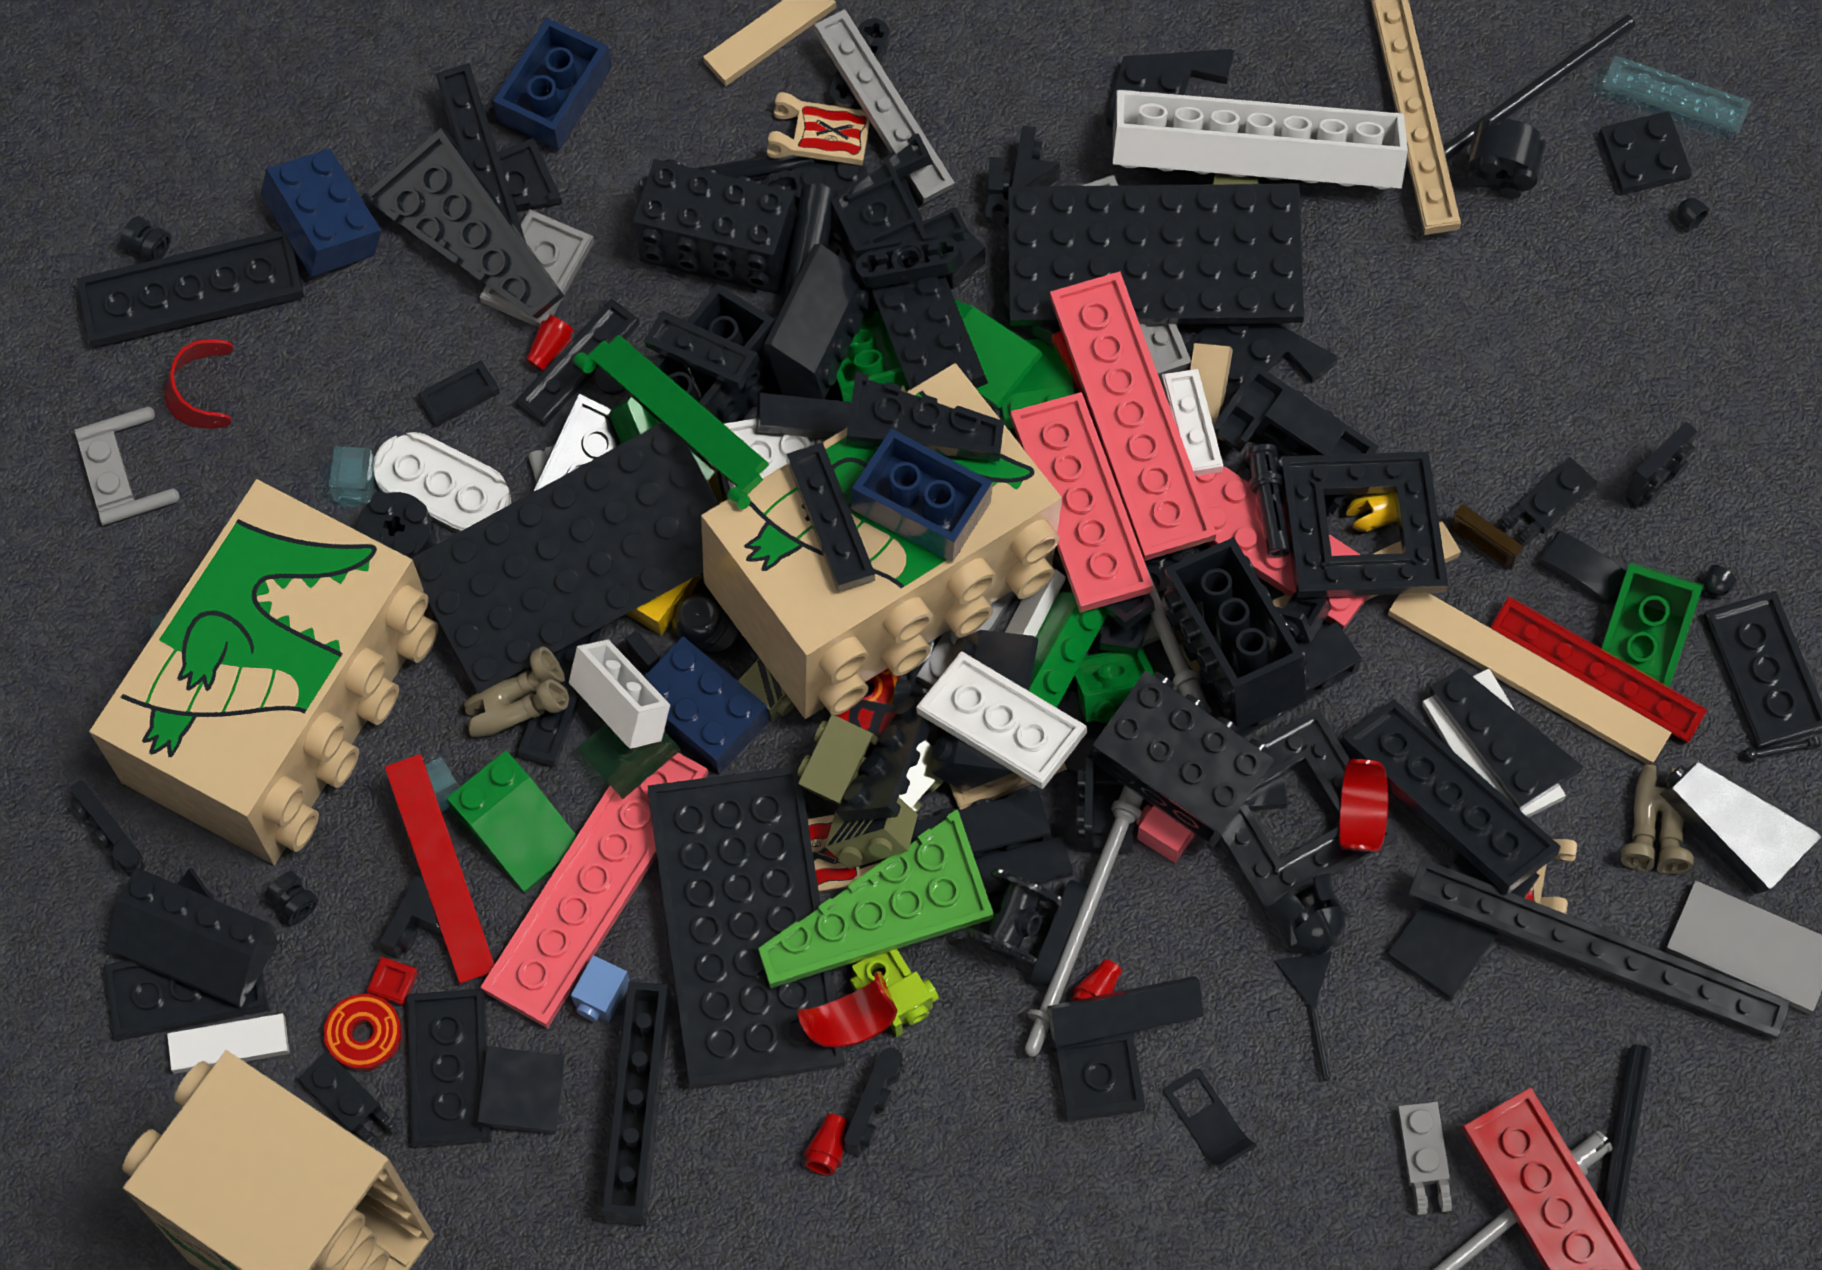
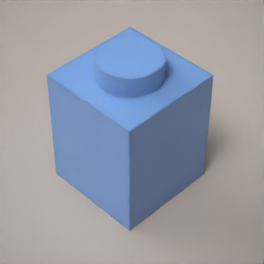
[571,955,630,1023]

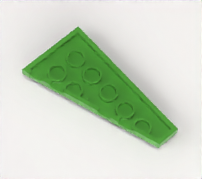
[759,809,994,988]

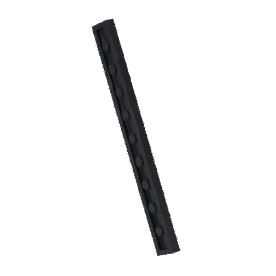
[1407,858,1790,1040]

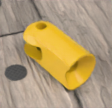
[1346,493,1398,532]

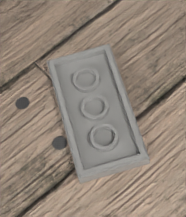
[1665,880,1822,1015]

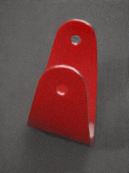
[164,339,233,429]
[1339,759,1389,852]
[797,971,898,1047]

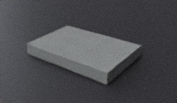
[480,209,594,327]

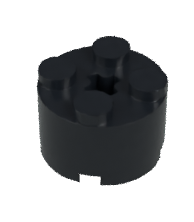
[1466,119,1546,199]
[357,492,437,558]

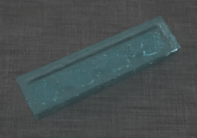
[1602,55,1751,134]

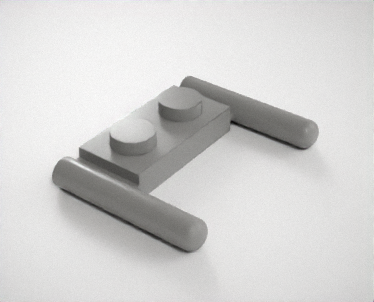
[74,406,179,526]

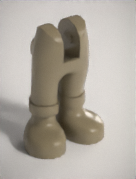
[464,646,569,737]
[1621,764,1694,874]

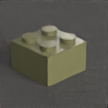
[797,714,879,806]

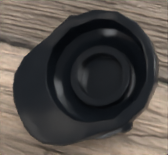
[672,593,739,652]

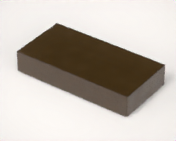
[1451,504,1524,570]

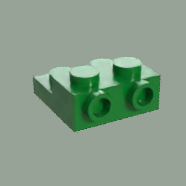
[1072,646,1154,723]

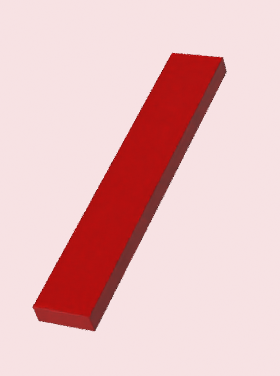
[1490,596,1709,743]
[384,754,495,984]

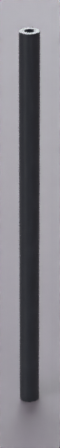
[1409,15,1636,176]

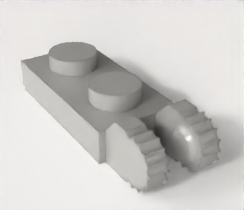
[1397,1102,1452,1215]

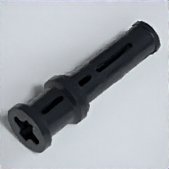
[1244,444,1291,558]

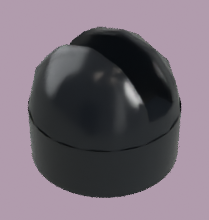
[1678,198,1710,230]
[1704,565,1737,598]

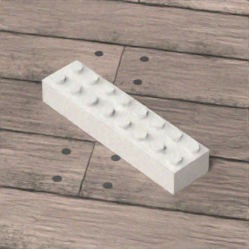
[1113,90,1408,189]

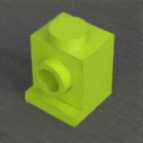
[850,949,912,991]
[888,971,939,1037]

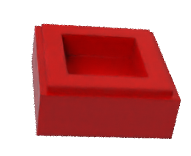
[367,956,419,1007]

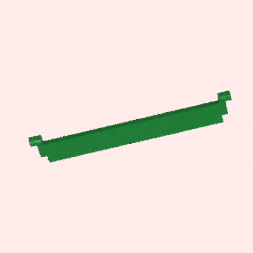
[574,335,769,510]

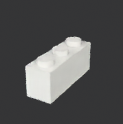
[569,639,670,749]

